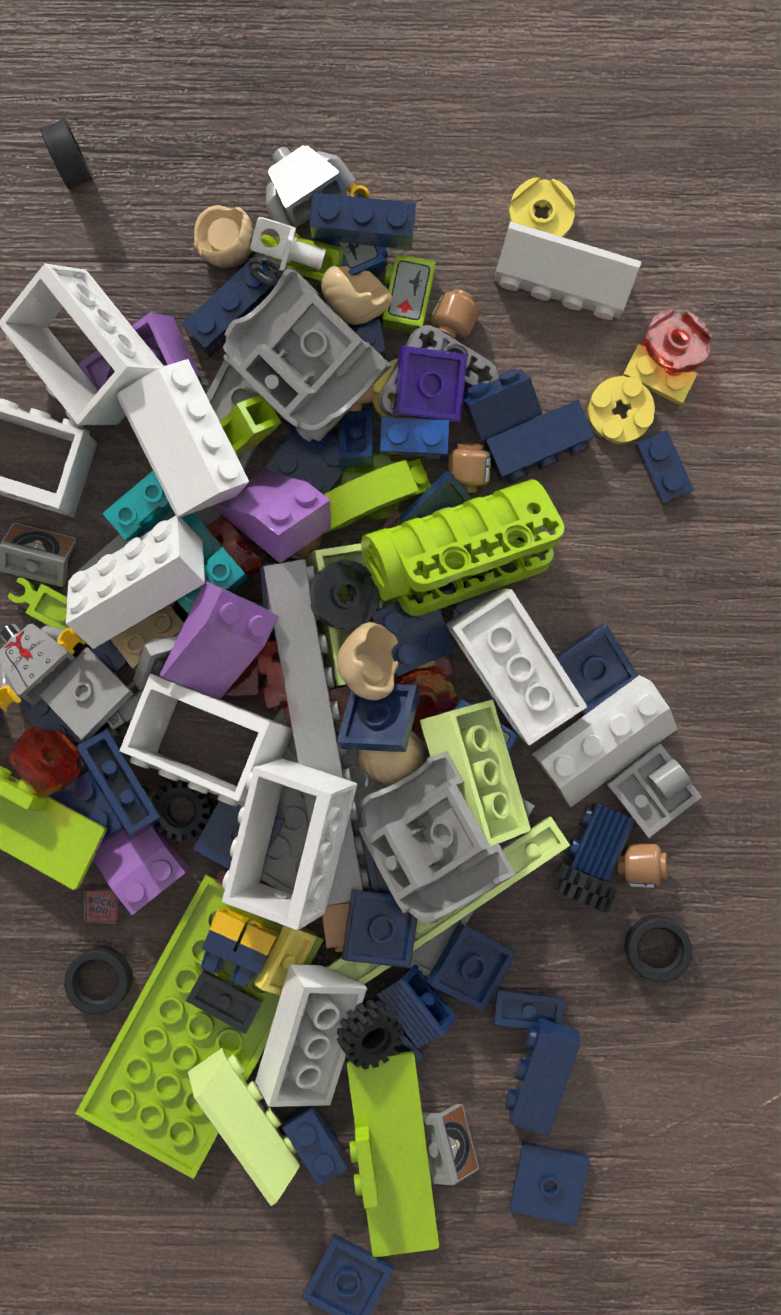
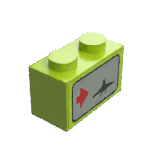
[379,254,436,334]

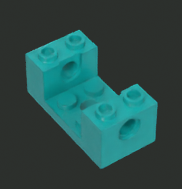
[102,471,250,614]

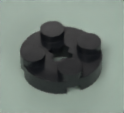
[310,560,379,630]

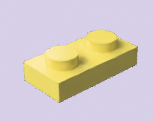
[622,344,698,406]
[254,925,317,996]

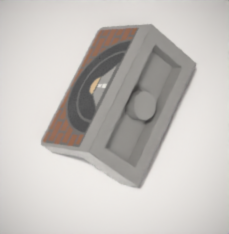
[0,523,76,587]
[422,1104,479,1185]

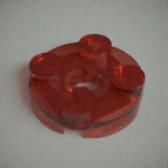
[642,310,711,376]
[206,516,264,578]
[257,640,288,710]
[394,666,457,732]
[9,726,80,795]

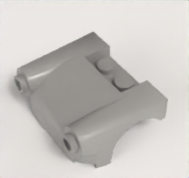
[223,268,392,442]
[359,751,516,924]

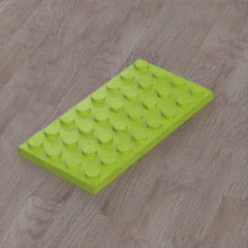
[75,874,324,1179]

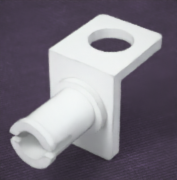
[250,217,326,271]

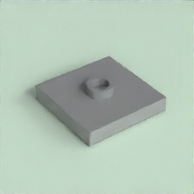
[39,647,134,742]

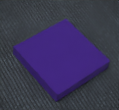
[393,345,468,423]

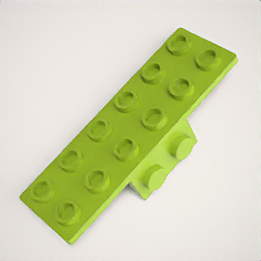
[0,766,107,890]
[347,1051,439,1257]

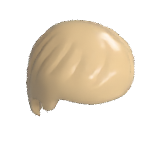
[194,205,254,268]
[321,266,392,325]
[337,622,399,700]
[357,730,426,787]

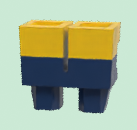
[201,906,280,988]

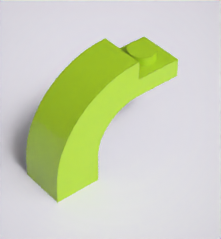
[219,395,281,457]
[323,459,431,534]

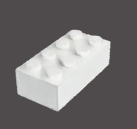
[66,516,205,649]

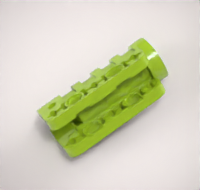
[361,479,564,616]

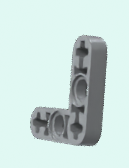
[378,325,498,416]

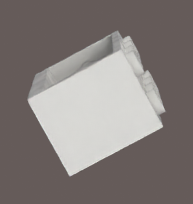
[0,263,163,425]
[0,398,98,518]
[446,588,587,745]
[120,674,293,806]
[222,759,358,930]

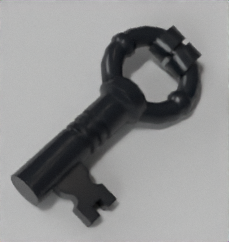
[248,256,325,302]

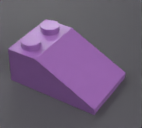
[79,313,200,391]
[213,470,331,563]
[160,581,279,700]
[93,825,191,915]

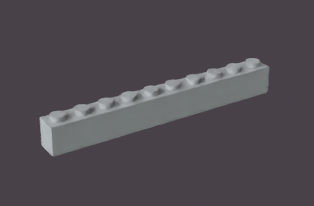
[263,559,370,906]

